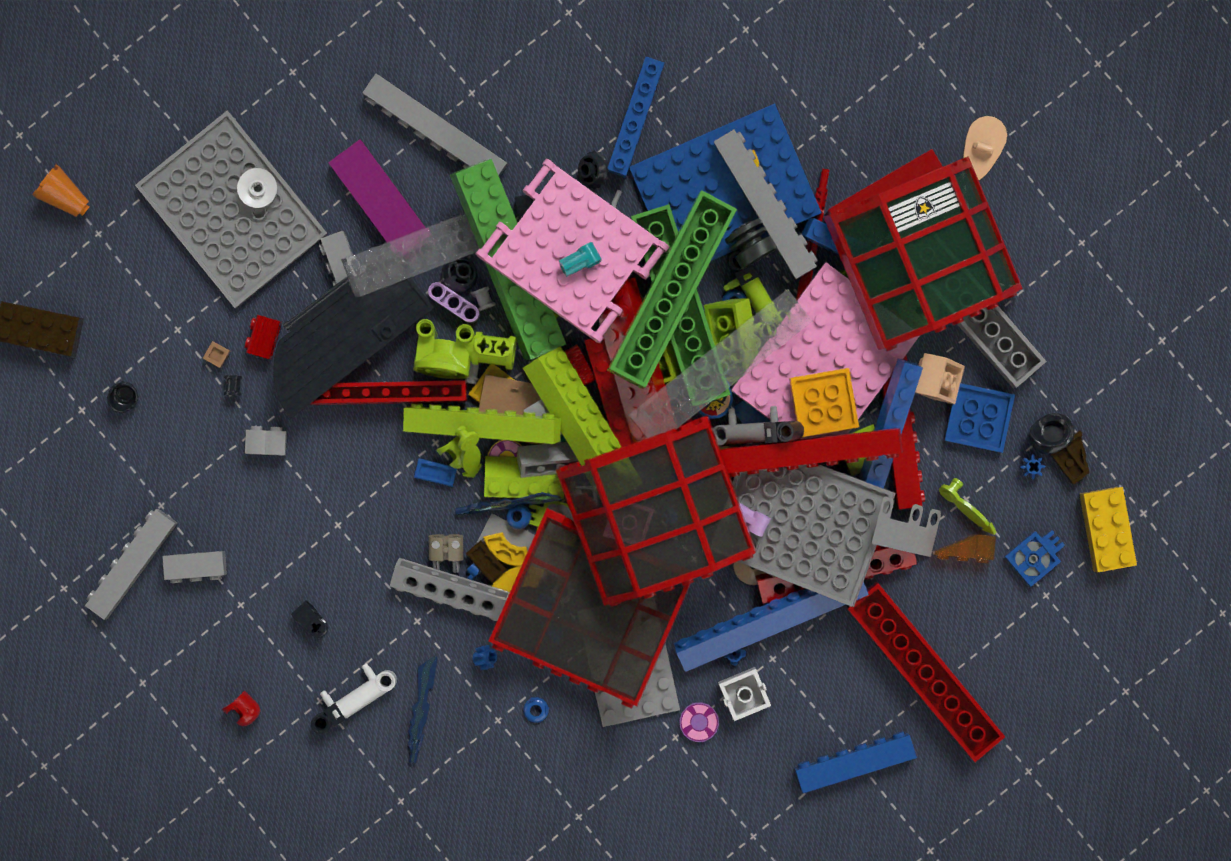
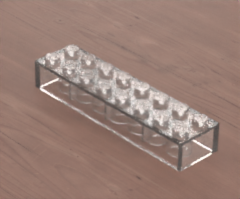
[341,213,479,297]

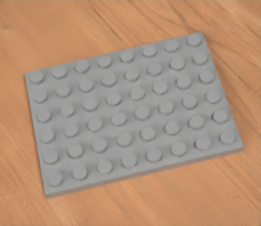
[135,110,328,308]
[710,443,896,607]

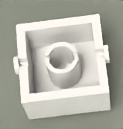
[718,667,771,721]

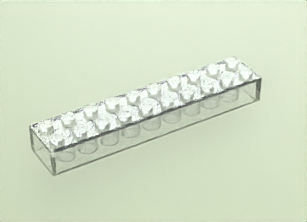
[628,289,812,438]

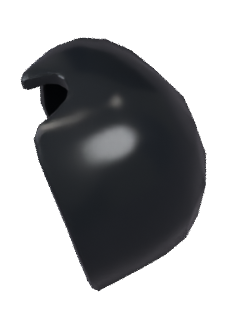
[107,381,139,413]

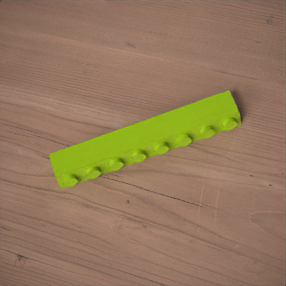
[403,403,561,444]

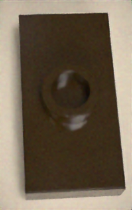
[466,540,507,583]

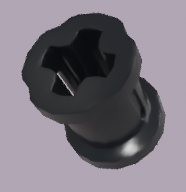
[224,375,242,396]

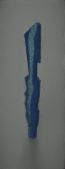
[455,492,561,516]
[408,656,438,763]

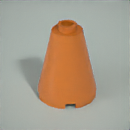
[32,164,89,217]

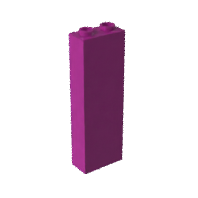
[328,139,432,260]

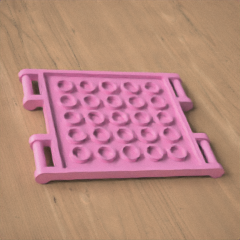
[475,159,670,343]

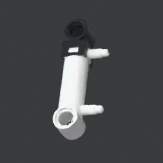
[311,663,397,734]

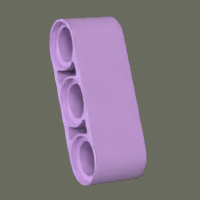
[428,282,480,323]

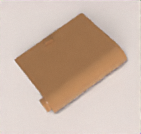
[479,375,544,445]

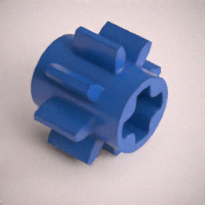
[1019,455,1046,479]
[473,645,497,670]

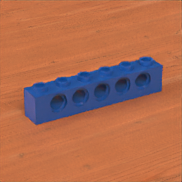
[608,57,664,178]

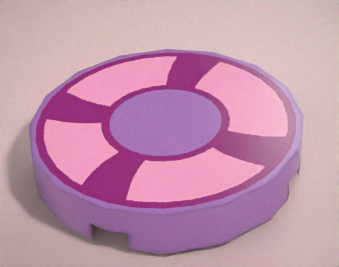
[679,702,719,742]

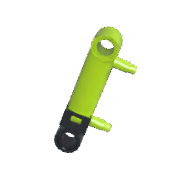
[723,251,782,337]

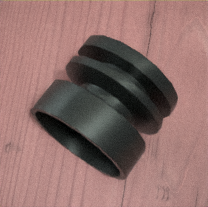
[725,218,777,269]

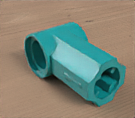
[559,242,602,277]

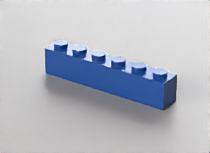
[795,731,917,793]

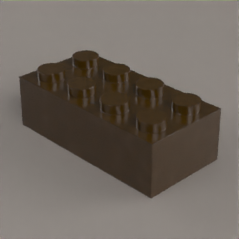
[0,301,84,357]

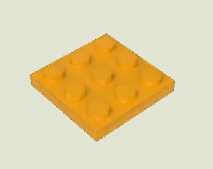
[789,368,859,437]

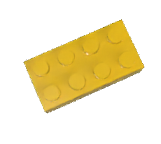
[1080,487,1137,572]

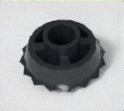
[578,150,609,190]
[441,255,478,293]

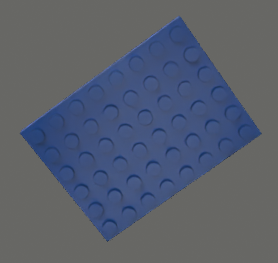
[629,104,822,261]

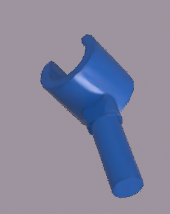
[467,563,480,580]

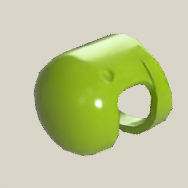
[436,436,463,469]

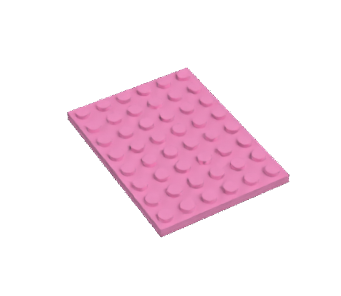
[731,262,919,440]

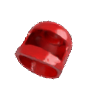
[222,691,260,726]

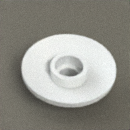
[237,168,277,208]

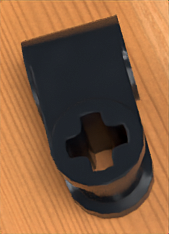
[291,600,328,637]

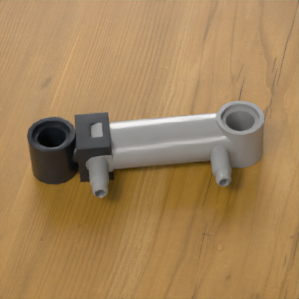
[713,406,804,445]

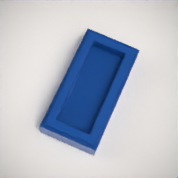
[414,458,457,487]

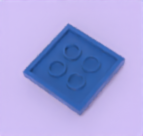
[944,383,1015,453]

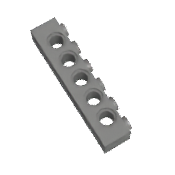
[390,558,510,621]

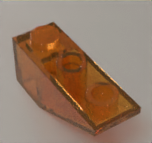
[932,534,996,563]

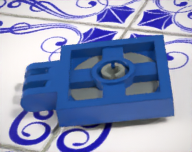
[1004,530,1065,587]

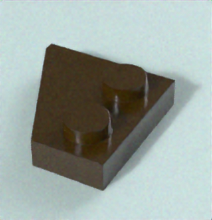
[1050,430,1090,485]

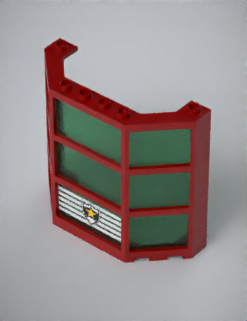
[824,156,1023,352]

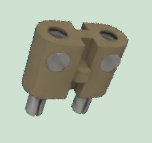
[429,534,463,573]

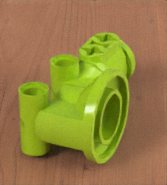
[413,319,517,379]

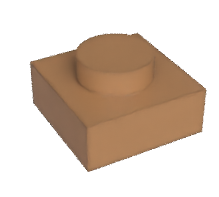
[203,341,231,368]

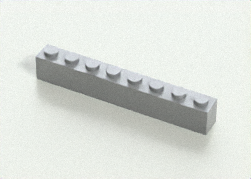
[363,74,508,177]
[714,129,818,279]

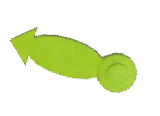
[455,426,482,478]
[939,478,996,535]

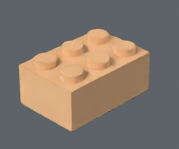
[915,353,965,404]

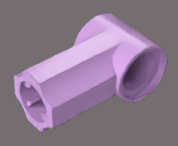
[729,503,771,537]

